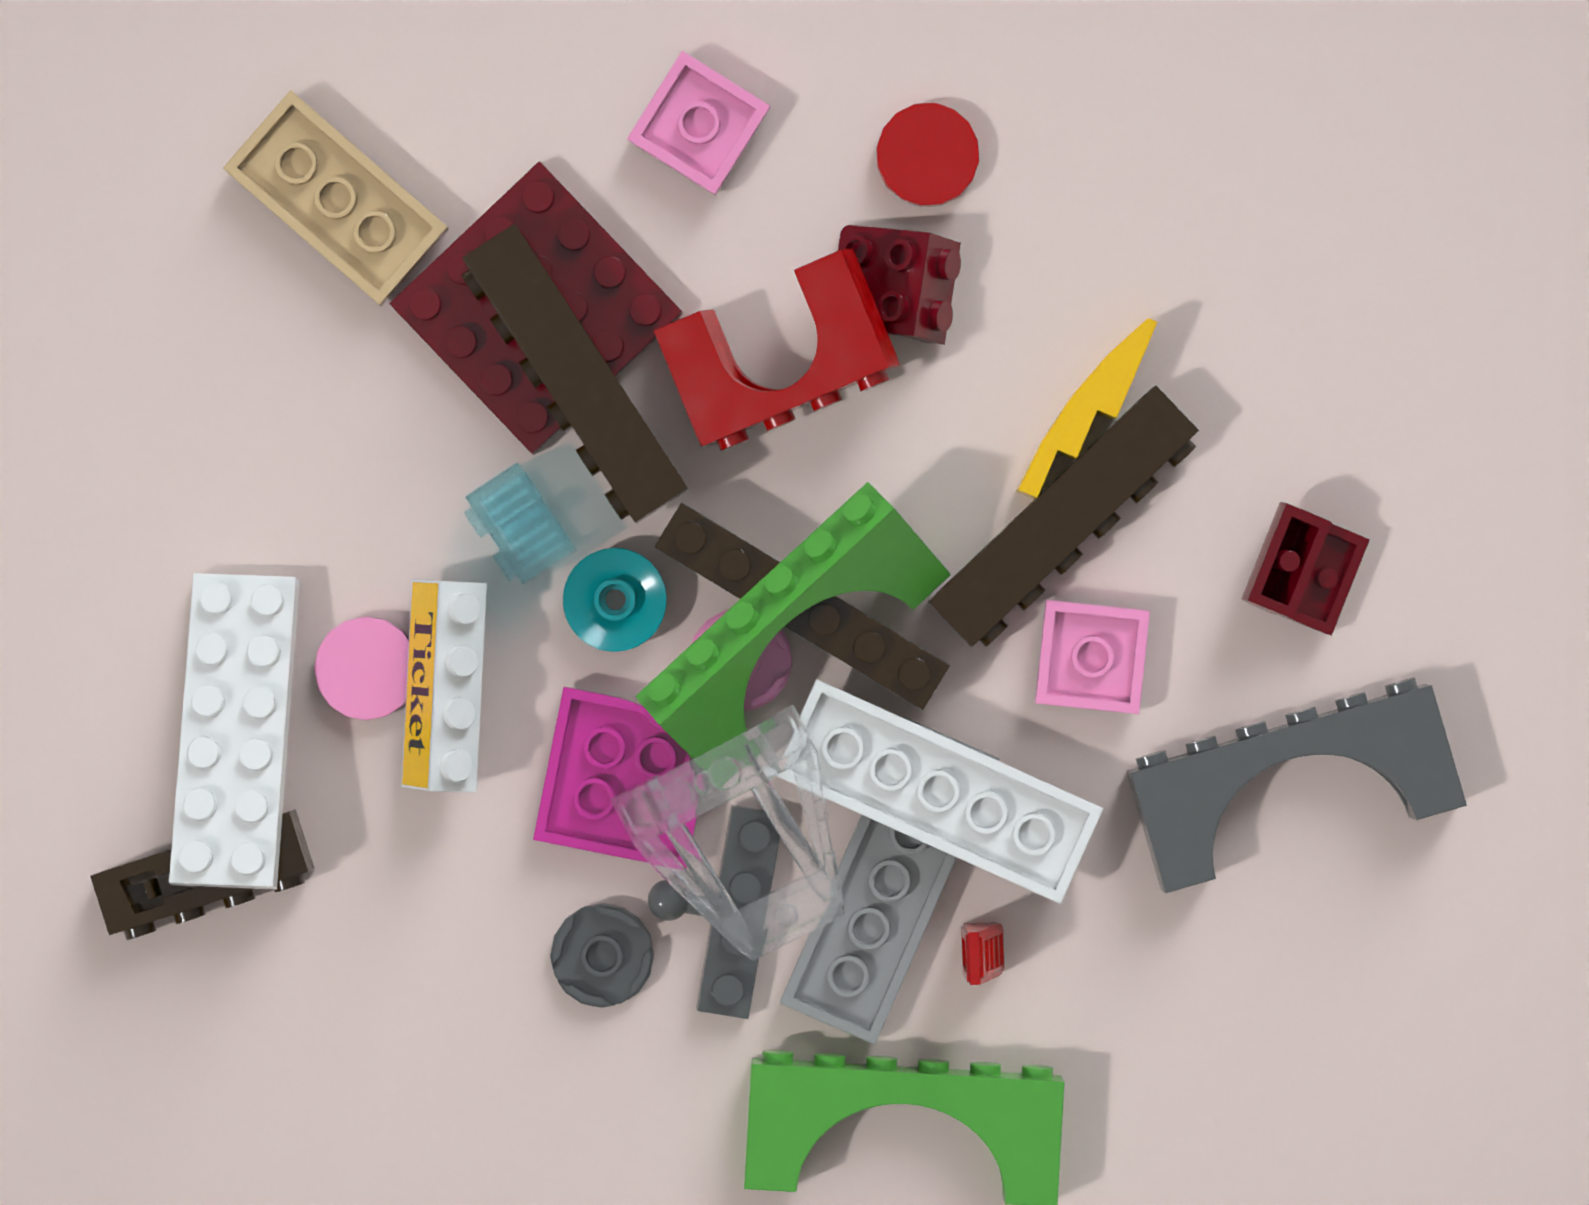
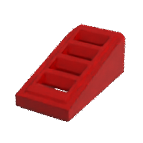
[961,922,1005,985]

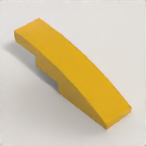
[1015,318,1157,499]

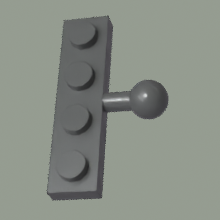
[648,805,784,1019]

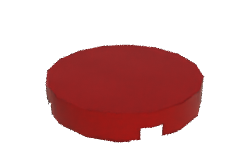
[876,103,979,207]

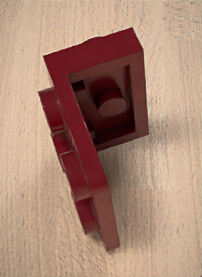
[838,225,961,345]

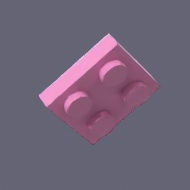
[627,51,770,196]
[1034,600,1150,714]

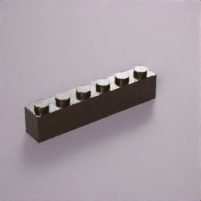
[461,223,689,524]
[927,385,1199,647]
[654,502,950,710]

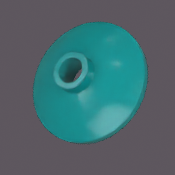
[563,548,667,652]

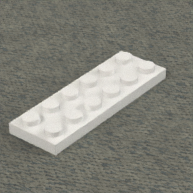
[169,573,300,890]
[774,679,1104,904]

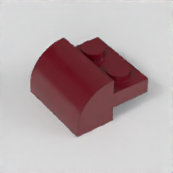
[1241,502,1370,636]

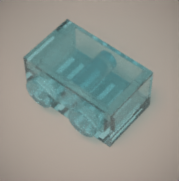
[464,462,577,584]

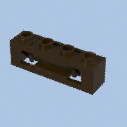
[90,809,315,940]

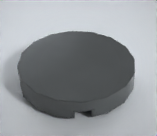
[550,903,654,1008]

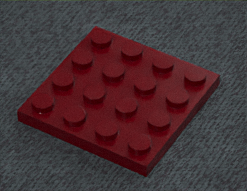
[389,161,683,455]

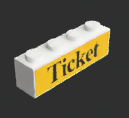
[401,579,487,792]

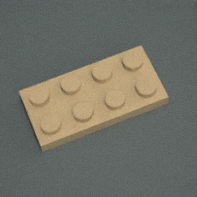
[223,90,449,306]

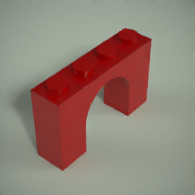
[654,249,900,451]

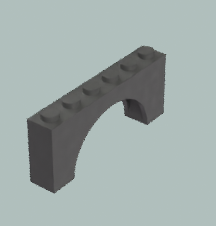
[1126,678,1467,893]

